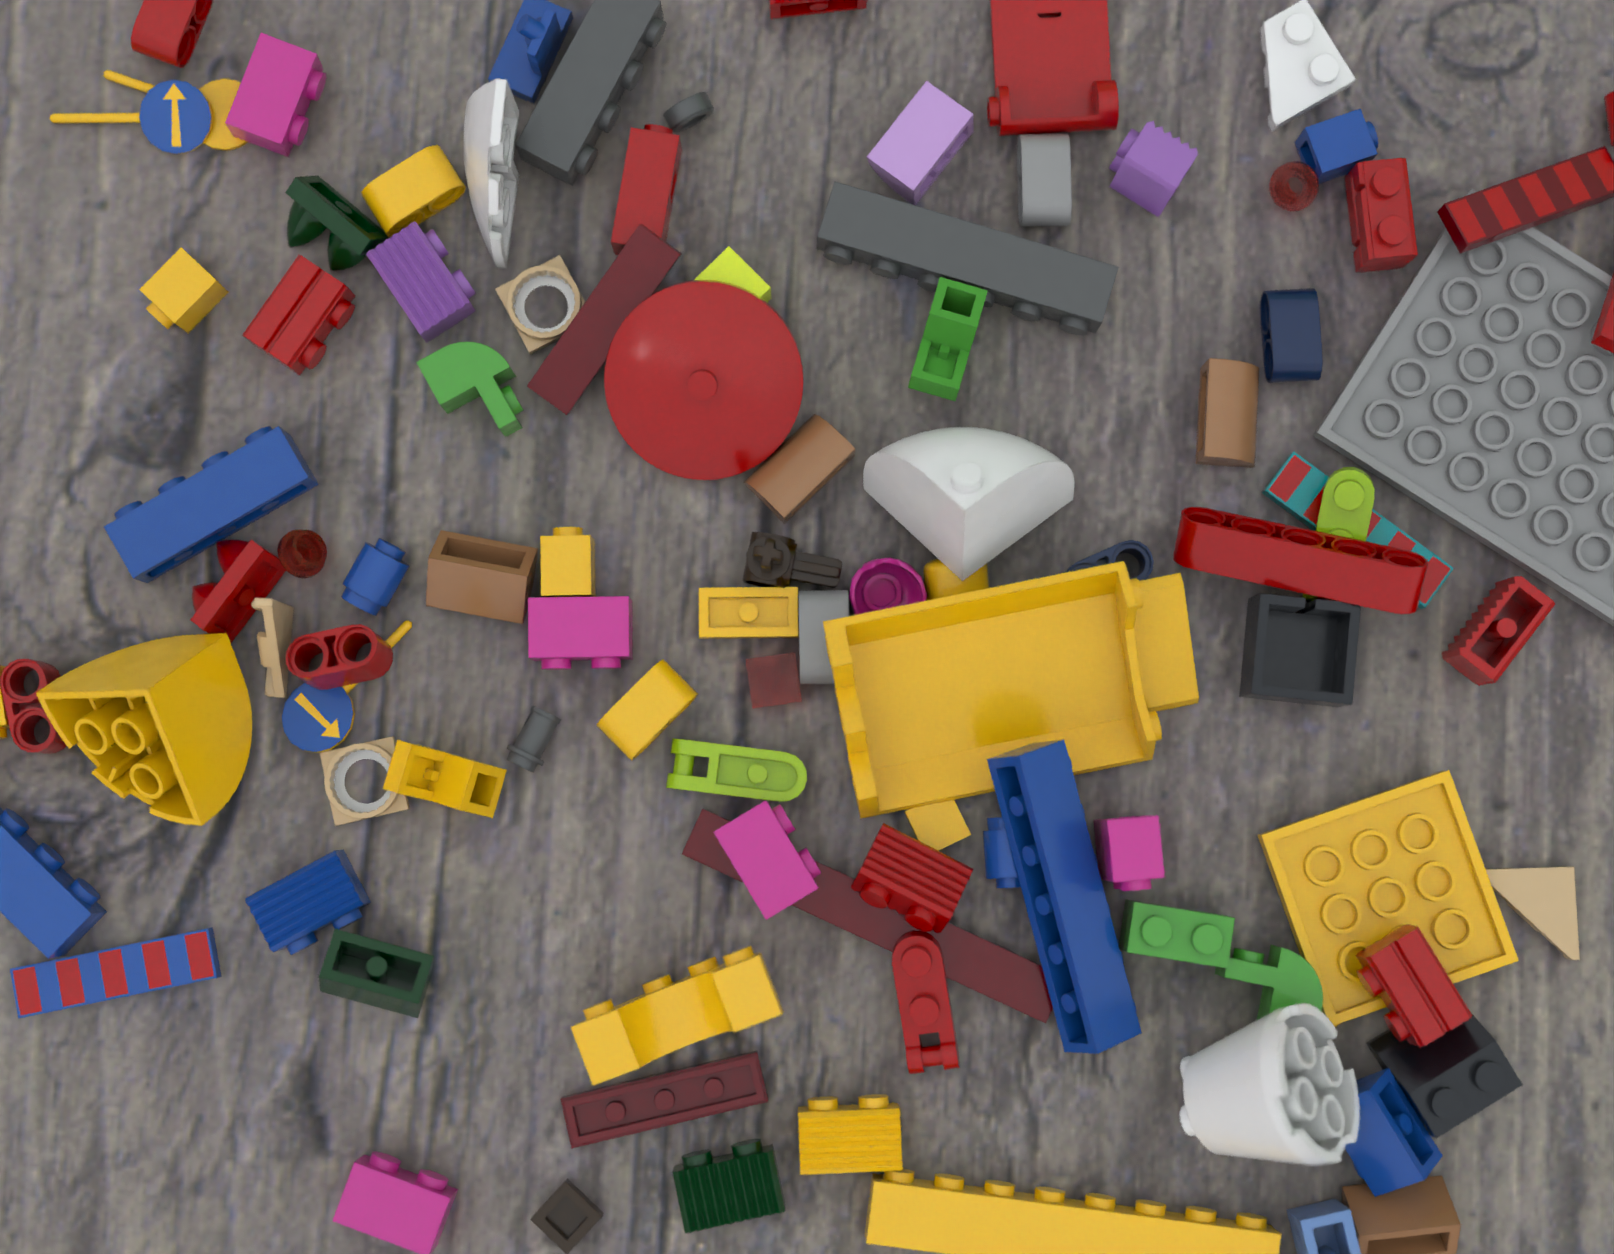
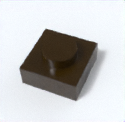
[530,1178,604,1254]

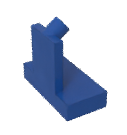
[488,0,573,104]

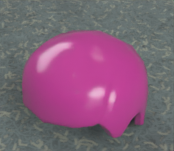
[848,557,927,615]

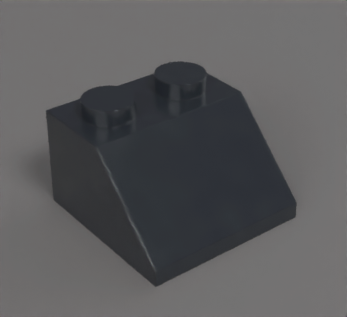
[1366,1013,1523,1139]

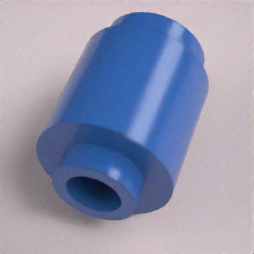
[341,538,410,616]
[983,817,1021,888]

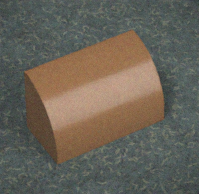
[1195,358,1259,468]
[743,414,856,524]
[426,530,538,624]
[1342,1175,1461,1254]

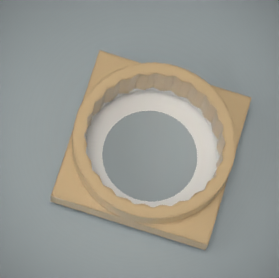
[495,255,585,355]
[320,736,410,826]

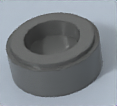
[663,92,714,132]

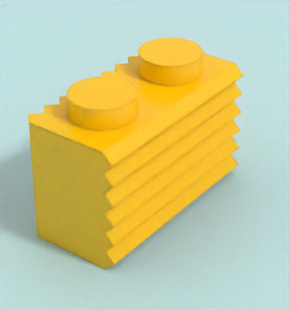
[798,1094,903,1175]

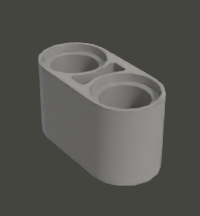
[1017,134,1072,227]
[798,590,849,685]

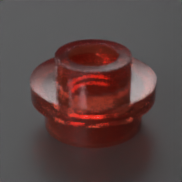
[1269,161,1319,211]
[277,529,327,578]

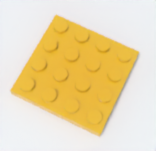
[1257,770,1519,1025]

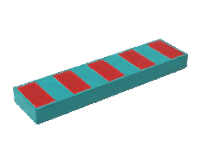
[1262,451,1454,609]

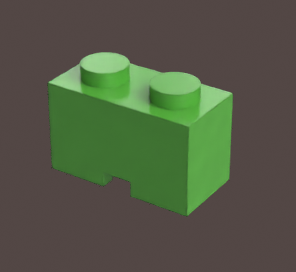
[1119,899,1235,969]

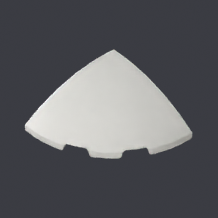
[464,79,519,268]

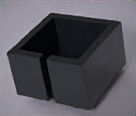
[1239,593,1361,707]

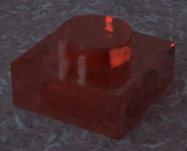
[746,652,802,709]

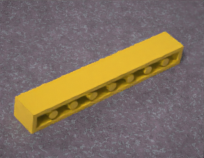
[865,1168,1281,1254]

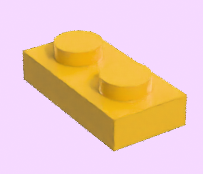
[699,587,798,639]

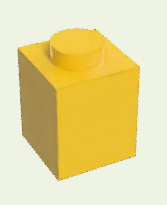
[139,247,229,333]
[540,527,596,597]

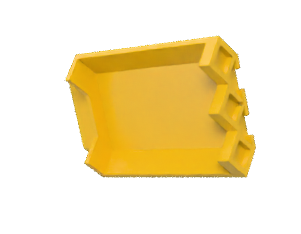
[823,561,1199,819]

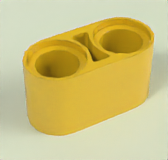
[361,145,466,238]
[596,659,698,761]

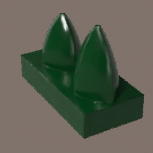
[285,175,390,271]

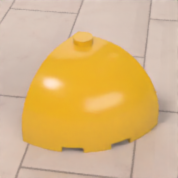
[36,633,252,826]

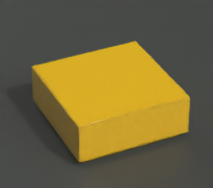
[904,800,971,851]

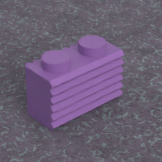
[1109,121,1198,217]
[366,222,476,343]

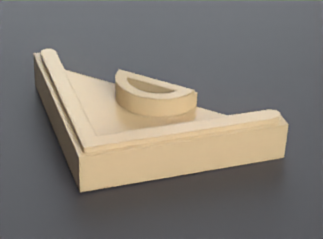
[252,598,294,698]
[1486,866,1580,960]

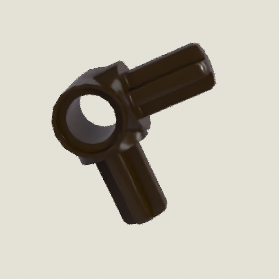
[742,532,842,588]

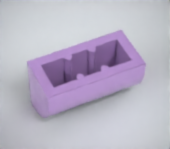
[867,81,974,205]

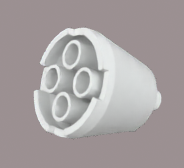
[1180,1003,1360,1165]

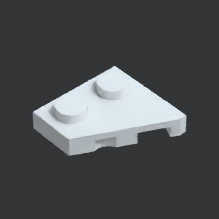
[1260,0,1356,131]

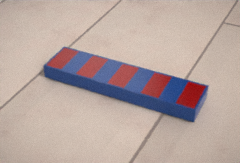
[10,927,222,1019]

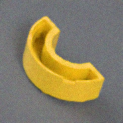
[571,945,784,1085]

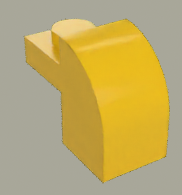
[383,739,507,818]

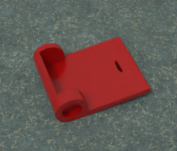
[987,0,1119,136]

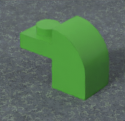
[908,277,988,401]
[416,342,524,437]
[1215,945,1323,1020]

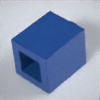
[1294,108,1378,187]

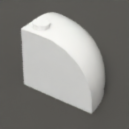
[863,427,1075,581]

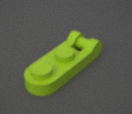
[1302,467,1375,602]
[666,738,807,802]

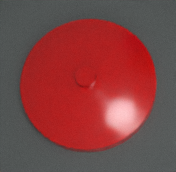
[604,280,804,480]

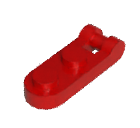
[892,931,960,1074]

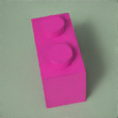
[225,33,326,157]
[528,596,633,670]
[714,800,822,920]
[1093,815,1165,891]
[332,1152,458,1254]

